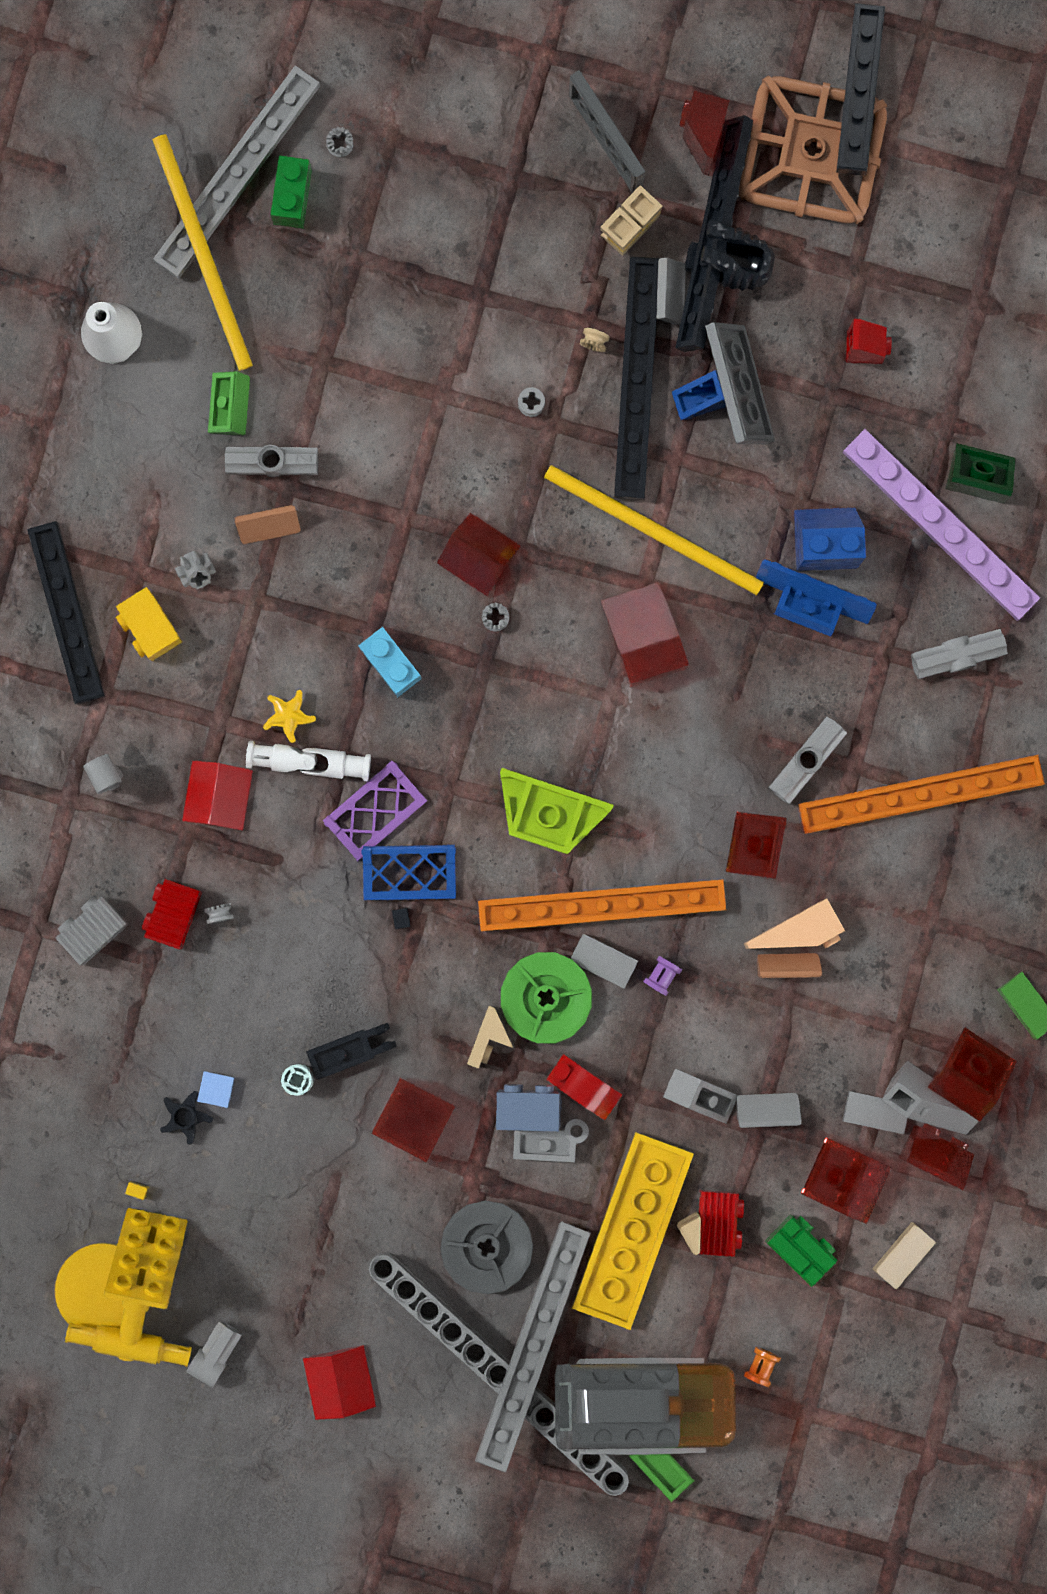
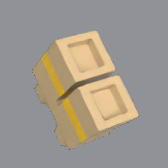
[600,185,662,256]

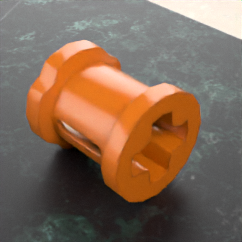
[744,1347,781,1387]

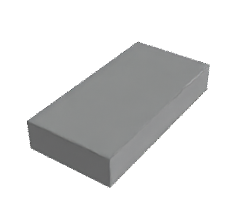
[656,257,686,325]
[842,1091,907,1134]

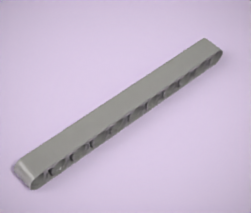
[369,1252,629,1496]

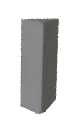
[571,934,638,988]
[736,1093,801,1128]

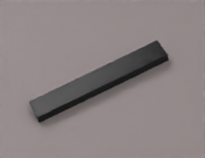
[836,3,885,176]
[27,521,106,705]

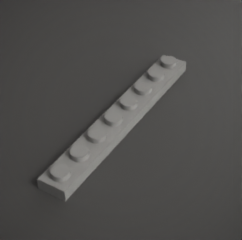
[153,66,320,279]
[475,1222,590,1472]

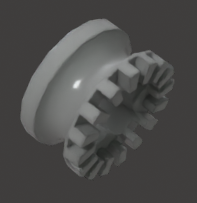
[326,127,353,157]
[518,387,545,417]
[482,603,509,632]
[204,903,234,924]

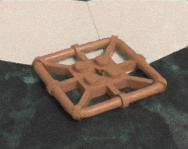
[739,75,888,224]

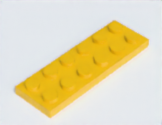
[572,1132,694,1330]

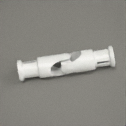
[246,741,371,782]

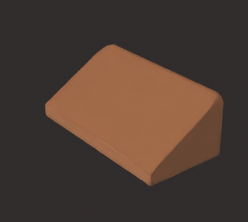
[234,505,301,544]
[757,953,822,978]

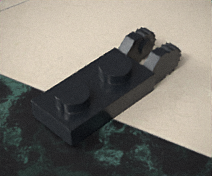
[306,1022,397,1080]

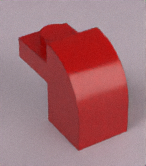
[546,1054,622,1120]

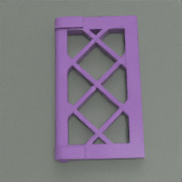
[323,761,427,861]

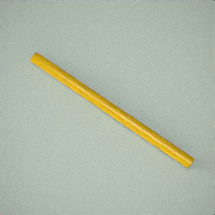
[152,134,253,371]
[544,465,764,596]

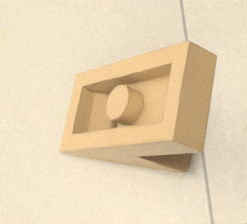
[467,1006,513,1068]

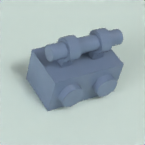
[496,1084,562,1132]

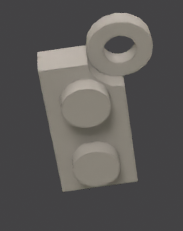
[513,1119,589,1162]

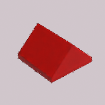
[182,761,253,831]
[303,1345,376,1420]

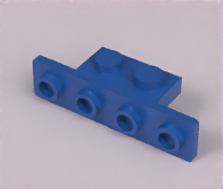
[755,559,877,637]

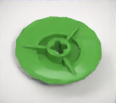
[501,952,592,1043]

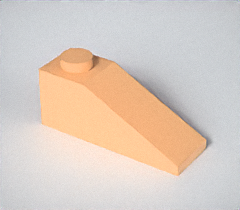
[744,899,845,949]

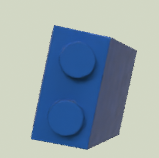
[794,508,866,571]

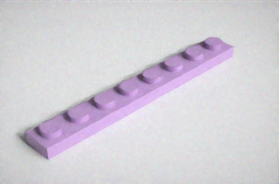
[842,429,1040,621]

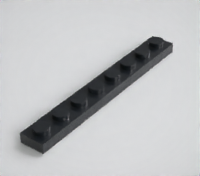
[675,115,754,352]
[614,256,660,500]

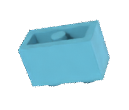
[358,627,421,698]

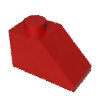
[846,319,892,364]

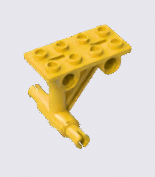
[65,1208,192,1367]

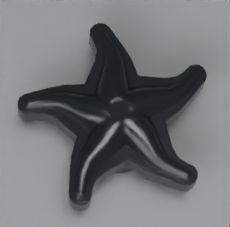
[160,1091,213,1145]

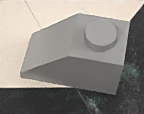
[663,1069,738,1124]

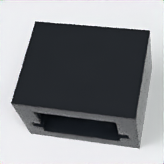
[392,908,411,930]

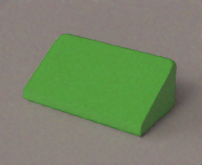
[208,371,250,435]
[997,972,1047,1040]

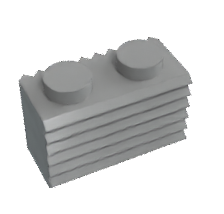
[56,896,129,966]

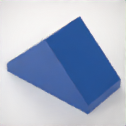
[672,370,726,420]

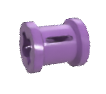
[643,956,682,996]

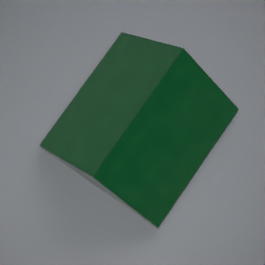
[945,443,1016,504]

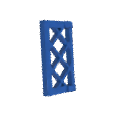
[361,844,456,900]

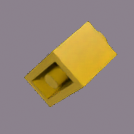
[116,587,183,661]

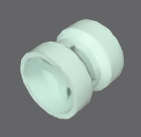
[281,1064,314,1096]

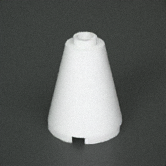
[81,302,142,364]

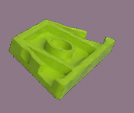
[500,768,614,854]

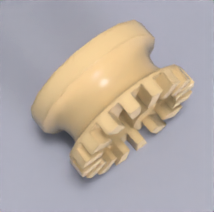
[580,328,610,352]

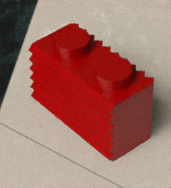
[142,879,202,950]
[699,1190,744,1257]

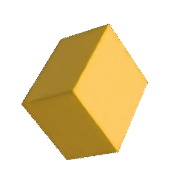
[125,1181,149,1200]

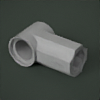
[83,754,123,794]
[186,1320,243,1388]

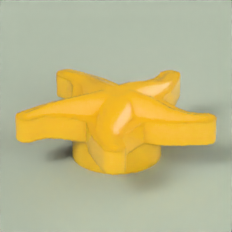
[263,690,316,743]

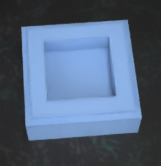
[197,1071,235,1108]

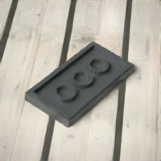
[569,70,646,193]
[705,322,775,445]

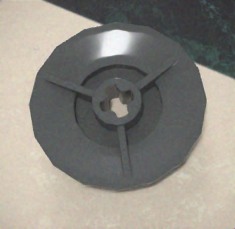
[440,1200,533,1294]

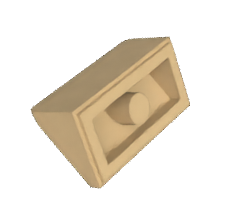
[677,1212,701,1255]
[872,1222,936,1289]

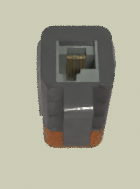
[555,1358,736,1455]

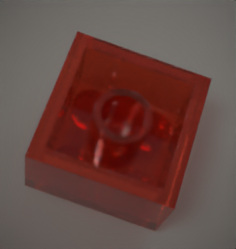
[928,1027,1017,1122]
[371,1077,456,1162]

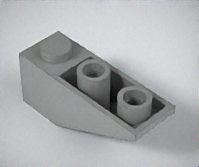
[882,1061,984,1135]

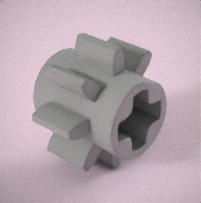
[175,551,216,590]

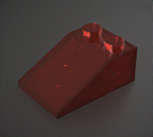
[601,582,689,688]

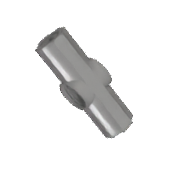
[225,445,318,477]
[911,629,1008,679]
[768,716,847,805]

